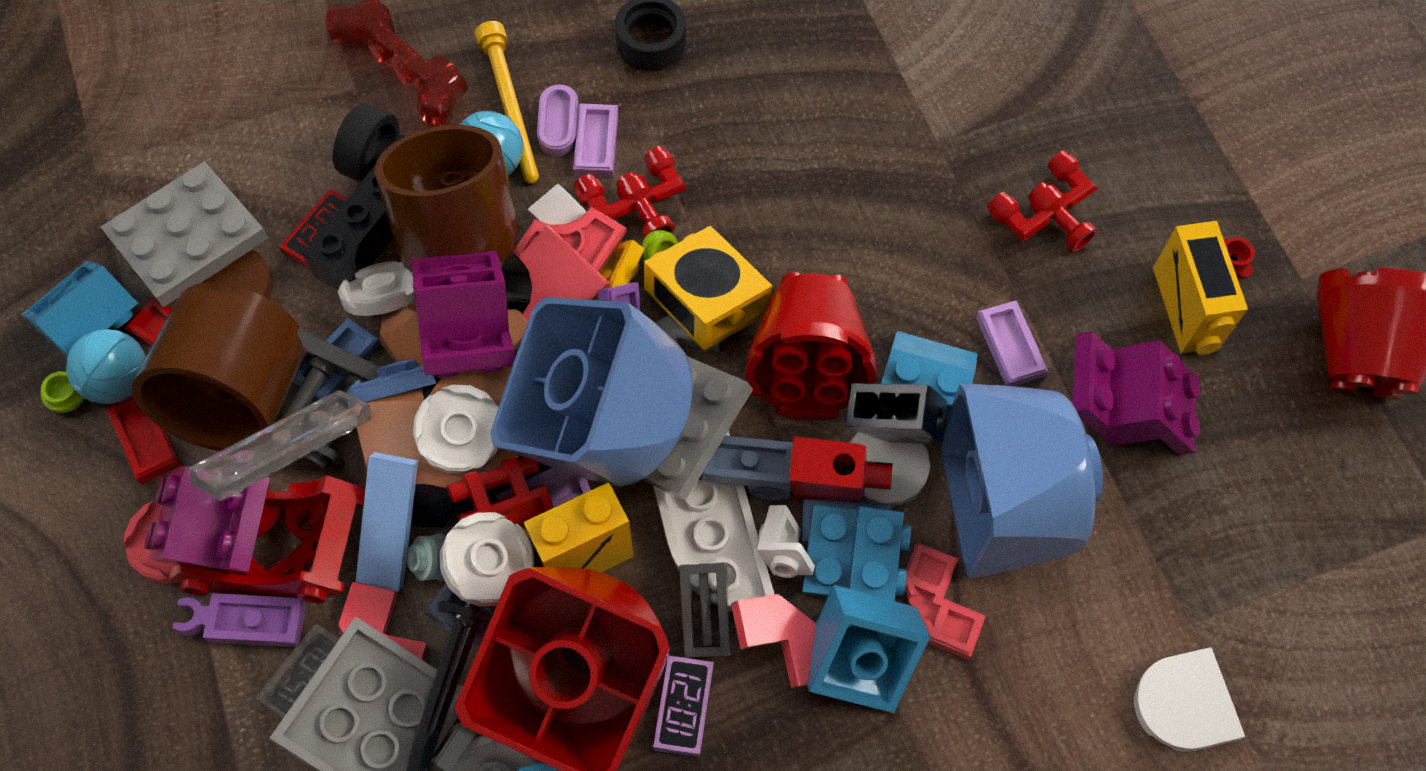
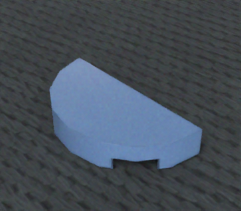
[347,359,436,405]

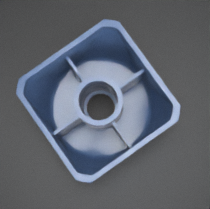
[490,297,693,487]
[940,384,1103,579]

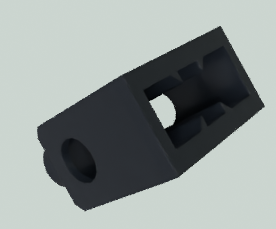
[846,383,948,444]

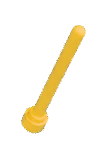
[474,21,539,184]

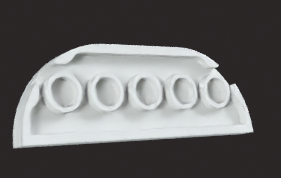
[652,431,774,611]

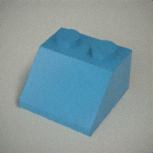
[21,261,138,357]
[880,331,978,418]
[807,585,930,713]

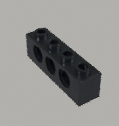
[303,134,405,290]

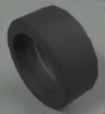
[615,0,687,70]
[332,103,400,182]

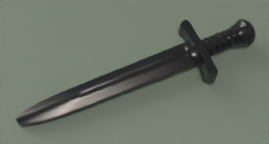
[406,600,492,771]

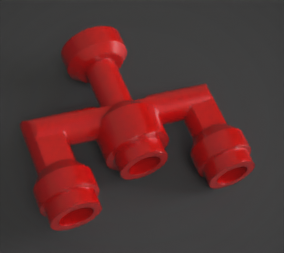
[573,146,687,238]
[987,150,1098,252]

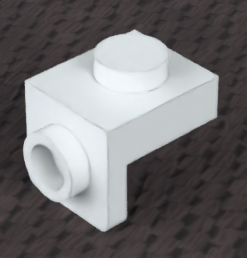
[757,505,815,578]

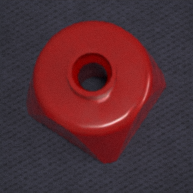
[455,567,670,771]

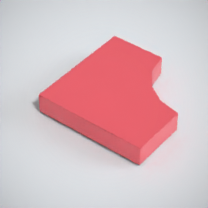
[512,207,627,273]
[519,226,610,321]

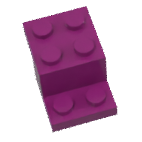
[411,251,515,377]
[1073,331,1201,455]
[144,465,270,573]

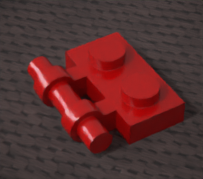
[447,456,554,535]

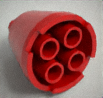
[1316,267,1426,400]
[745,272,876,420]

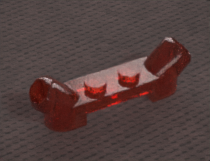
[326,0,468,127]

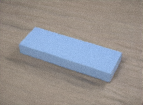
[355,452,418,592]

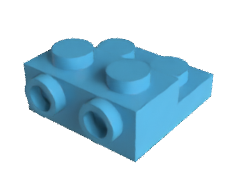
[802,504,911,601]

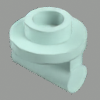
[407,533,445,581]

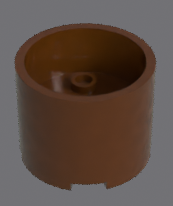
[374,125,520,272]
[132,283,307,453]

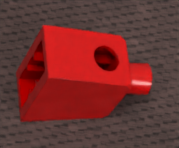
[789,436,893,502]

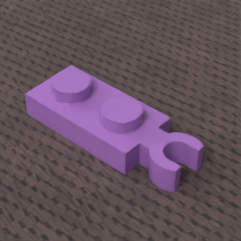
[172,593,307,647]

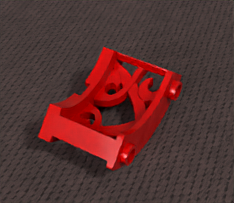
[168,470,365,604]

